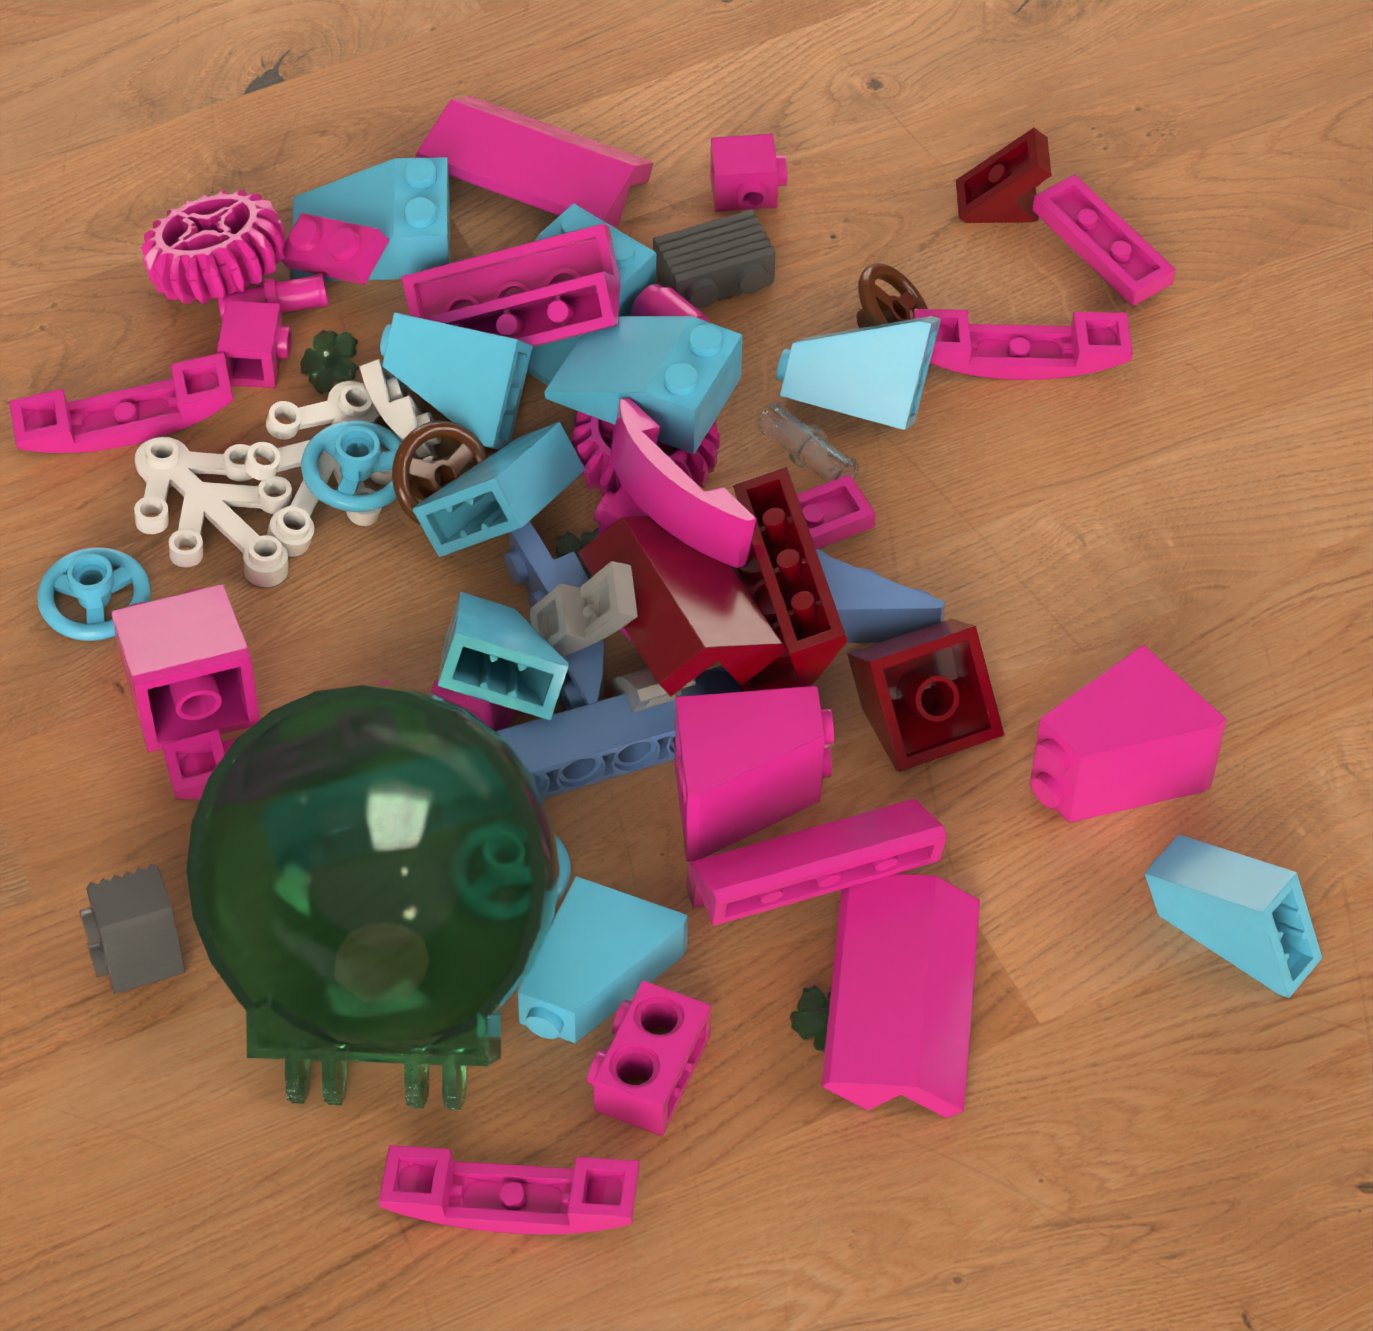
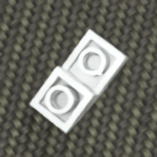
[359,359,441,459]

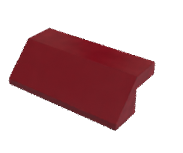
[732,467,848,692]
[578,516,788,697]

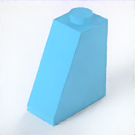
[380,312,533,450]
[776,316,941,430]
[412,422,585,557]
[438,592,569,721]
[1144,834,1322,998]
[518,876,688,1044]

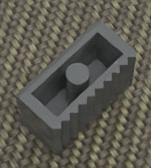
[653,209,775,308]
[79,864,185,994]

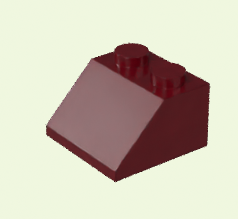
[847,618,1005,772]

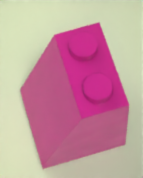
[111,584,261,753]
[1030,645,1227,823]
[675,686,834,862]

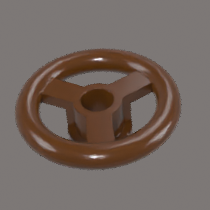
[856,263,928,328]
[392,421,489,526]

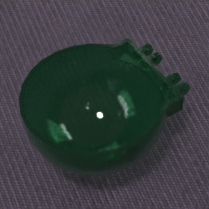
[186,683,560,1110]

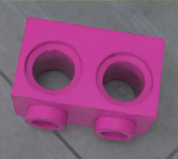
[587,980,711,1136]

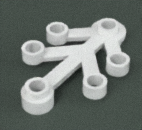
[244,381,392,557]
[134,437,292,587]

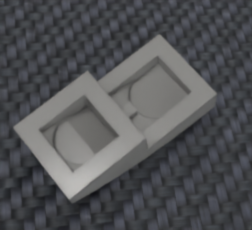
[529,561,638,657]
[610,668,696,713]

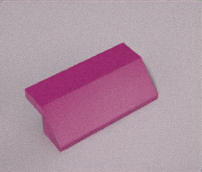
[415,96,654,227]
[401,223,620,347]
[686,799,947,926]
[821,874,980,1118]

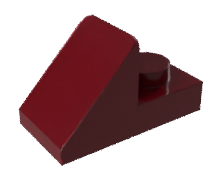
[956,127,1052,223]

